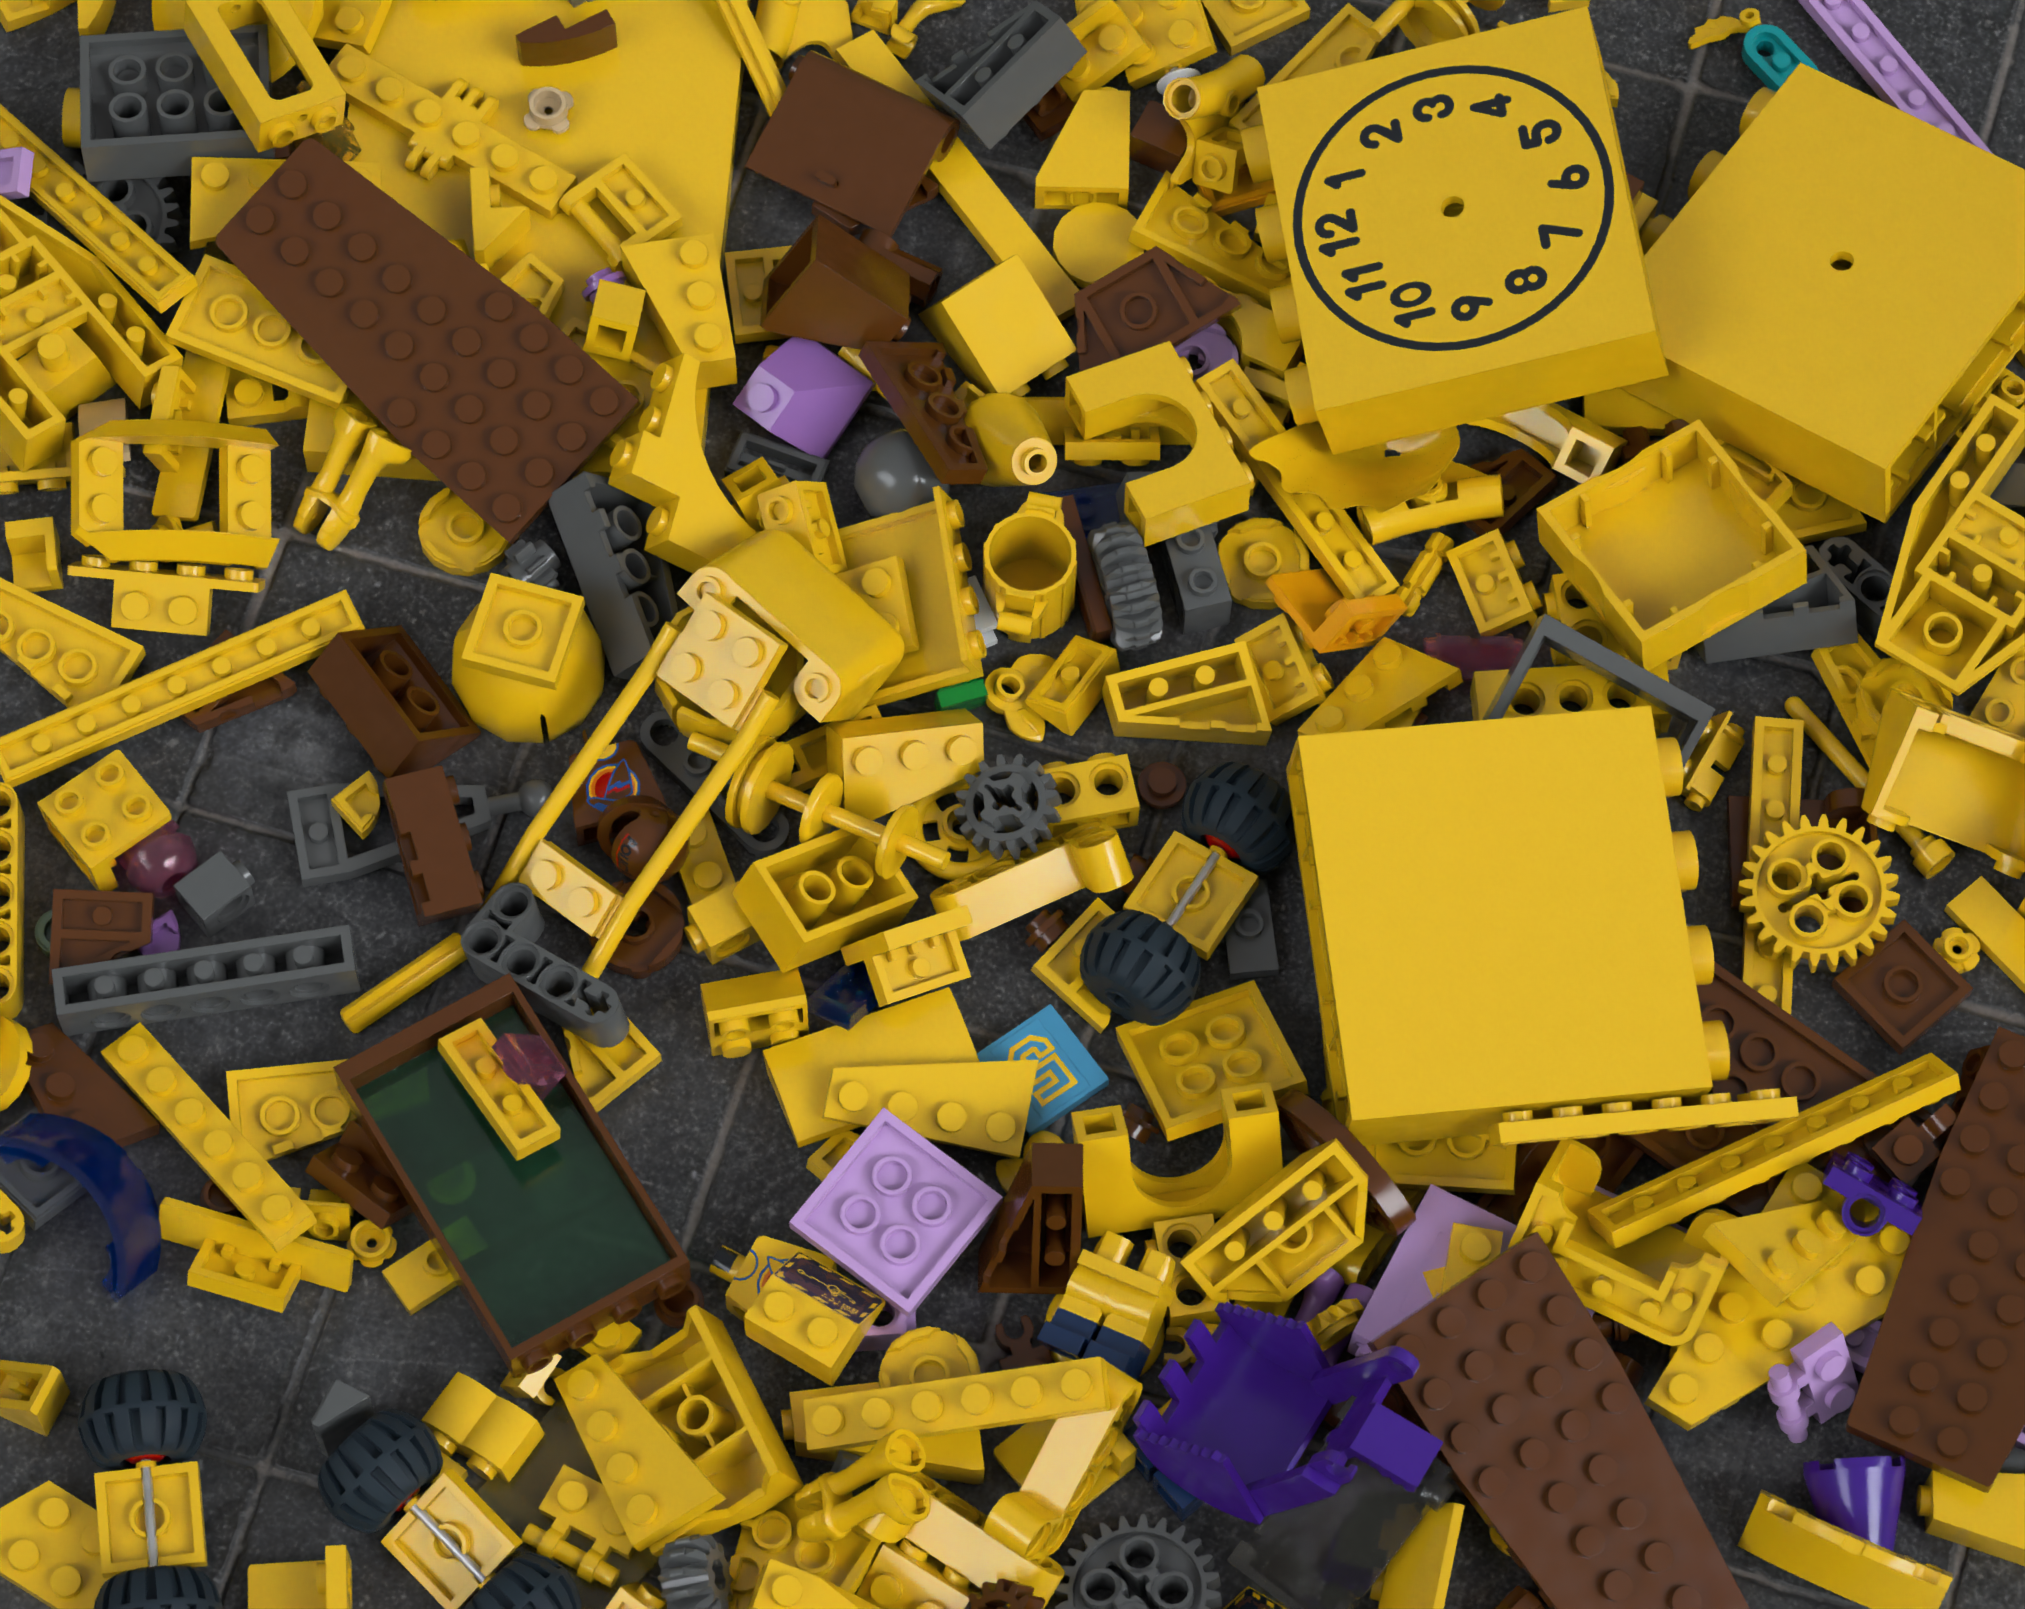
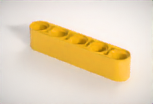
[0,782,25,1019]

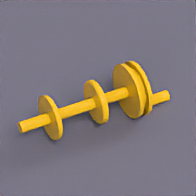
[1367,0,1506,48]
[687,731,951,879]

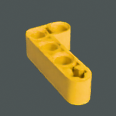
[929,821,1134,941]
[984,1356,1143,1561]
[858,1472,1065,1609]

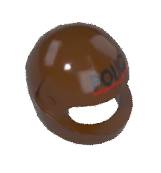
[597,795,690,884]

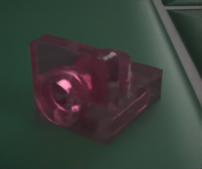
[492,1033,567,1101]

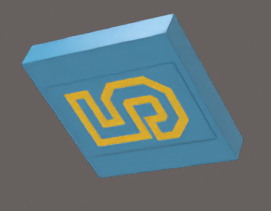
[977,1004,1109,1139]

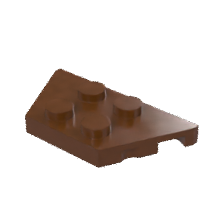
[1074,246,1242,372]

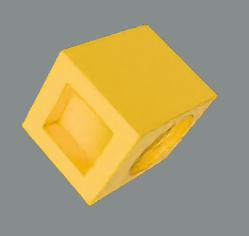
[684,881,761,965]

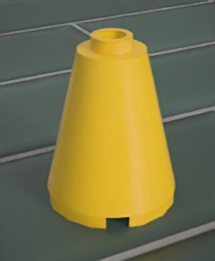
[964,393,1057,487]

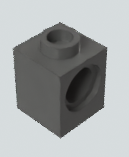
[173,850,256,938]

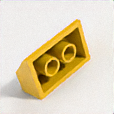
[1369,1503,1465,1609]

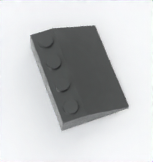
[79,24,276,182]

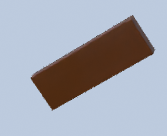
[1055,494,1113,644]

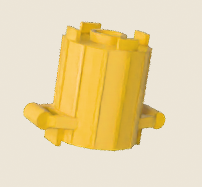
[982,491,1077,643]

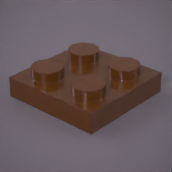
[1831,919,1973,1055]

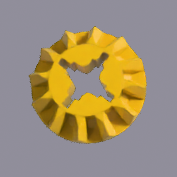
[1306,1299,1365,1352]

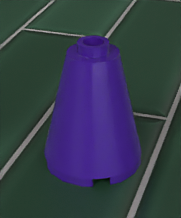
[1803,1456,1906,1551]

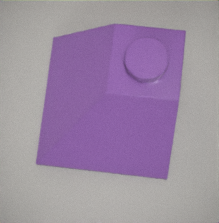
[733,337,876,459]

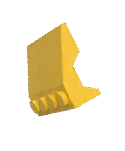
[608,1305,804,1557]

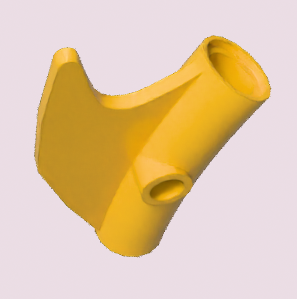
[755,0,853,69]
[1163,54,1265,185]
[1356,456,1504,546]

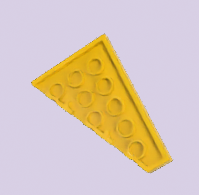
[1644,1163,1913,1431]

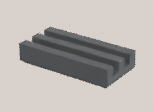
[724,430,830,482]

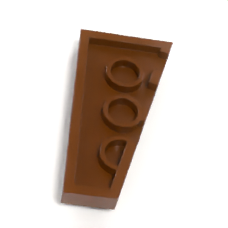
[858,341,988,485]

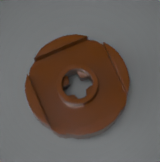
[587,880,685,979]

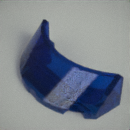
[0,1113,161,1303]

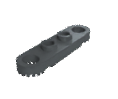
[640,710,789,858]

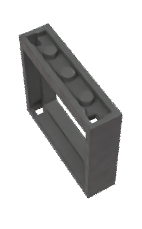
[1482,614,1715,800]

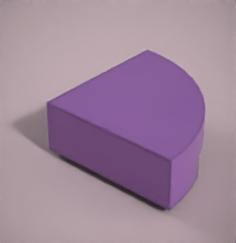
[138,909,181,956]

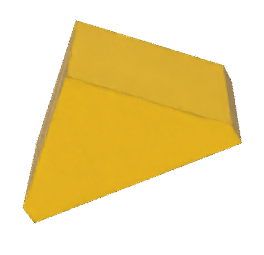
[0,1360,70,1437]

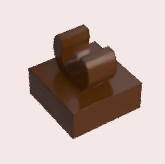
[1022,82,1075,142]

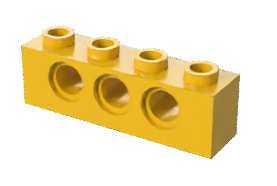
[1470,661,1672,737]

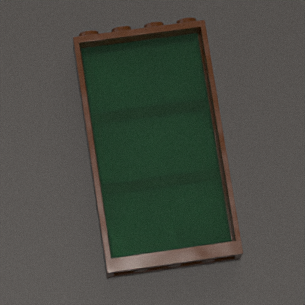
[333,973,691,1378]

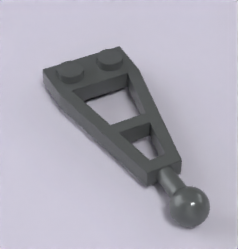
[286,779,554,887]

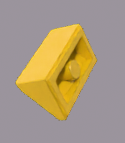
[1025,635,1120,736]

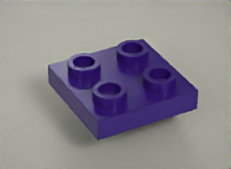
[1823,1151,1922,1236]

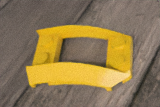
[71,419,280,570]

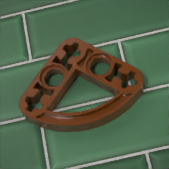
[1276,1088,1416,1237]

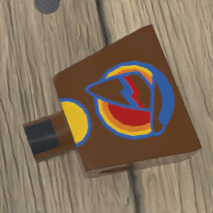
[569,724,666,847]

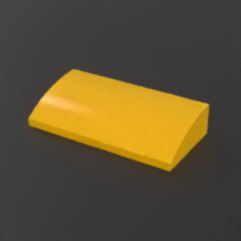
[762,987,980,1148]

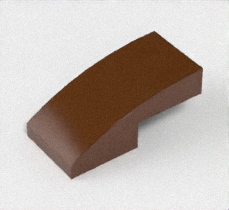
[515,9,618,67]

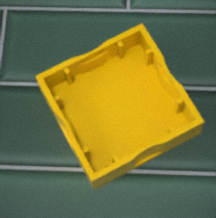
[1536,419,1807,671]

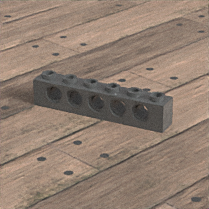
[51,924,361,1036]

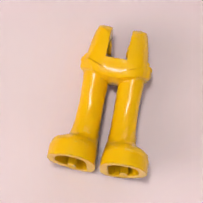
[293,403,413,551]
[794,1429,930,1542]

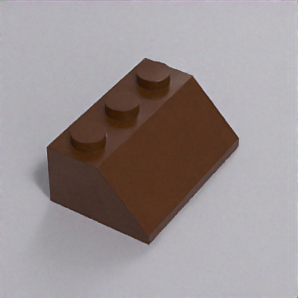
[307,625,481,778]

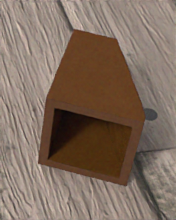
[760,214,912,350]

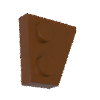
[48,889,155,984]

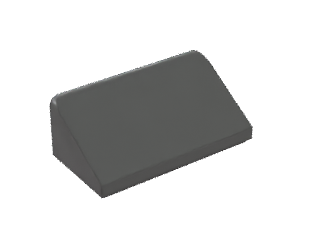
[311,1379,375,1457]

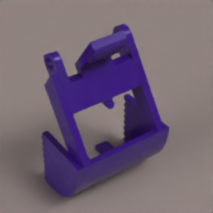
[1132,1301,1444,1525]

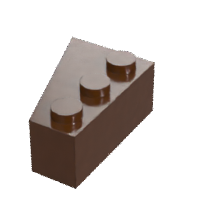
[978,1143,1083,1294]

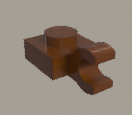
[1868,1103,1958,1184]

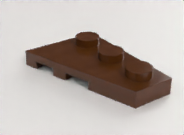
[25,1022,160,1167]

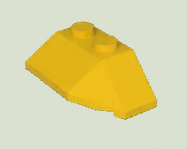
[1180,1138,1369,1302]

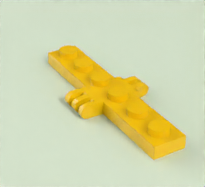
[328,43,578,220]

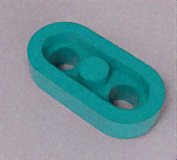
[1741,24,1819,92]

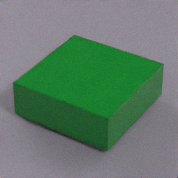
[934,678,988,711]

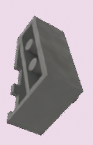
[915,0,1087,150]
[1693,544,1858,664]

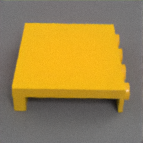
[838,486,987,709]

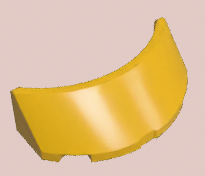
[1737,1489,1953,1609]

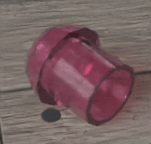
[119,819,199,899]

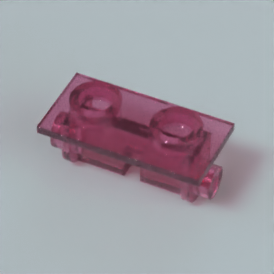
[1423,632,1523,681]

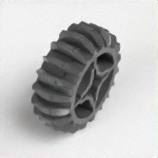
[1086,521,1164,652]

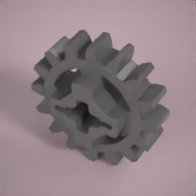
[954,754,1062,860]

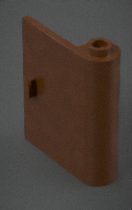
[745,50,960,238]

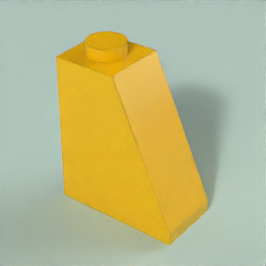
[1035,87,1130,210]

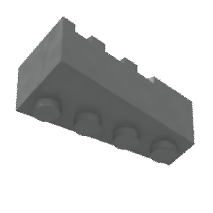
[548,471,678,683]

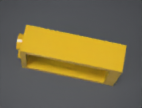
[184,0,346,153]

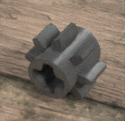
[502,538,562,589]

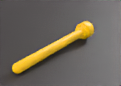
[1784,696,1956,879]

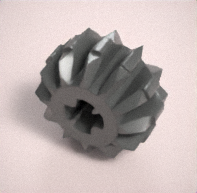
[658,1534,734,1609]

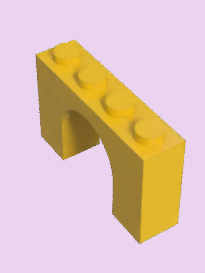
[1065,341,1254,547]
[1071,1082,1283,1238]

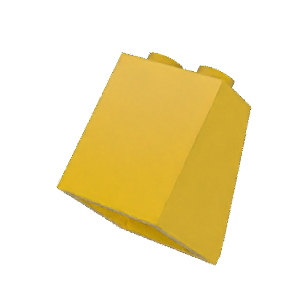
[918,253,1077,397]

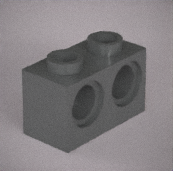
[1159,524,1232,635]

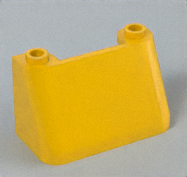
[677,529,905,723]
[1861,688,2025,879]
[1508,1139,1739,1346]

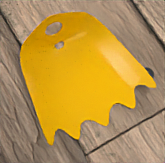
[1249,421,1460,513]

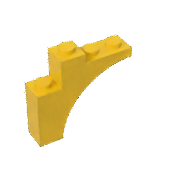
[608,353,758,574]

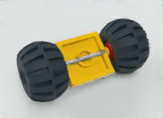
[1079,761,1296,1026]
[77,1369,223,1609]
[318,1409,582,1609]

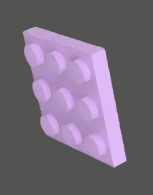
[789,1107,1003,1318]

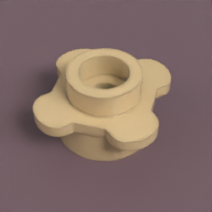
[524,87,574,134]

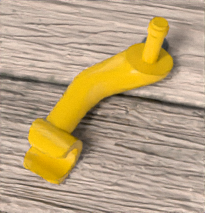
[886,0,966,59]

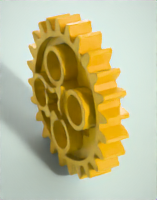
[1737,814,1900,973]

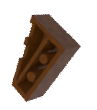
[382,765,485,927]

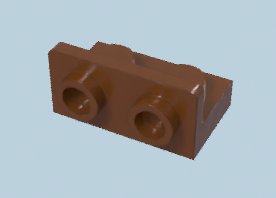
[305,1118,428,1230]

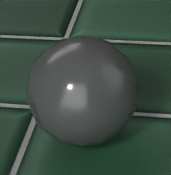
[853,428,950,518]

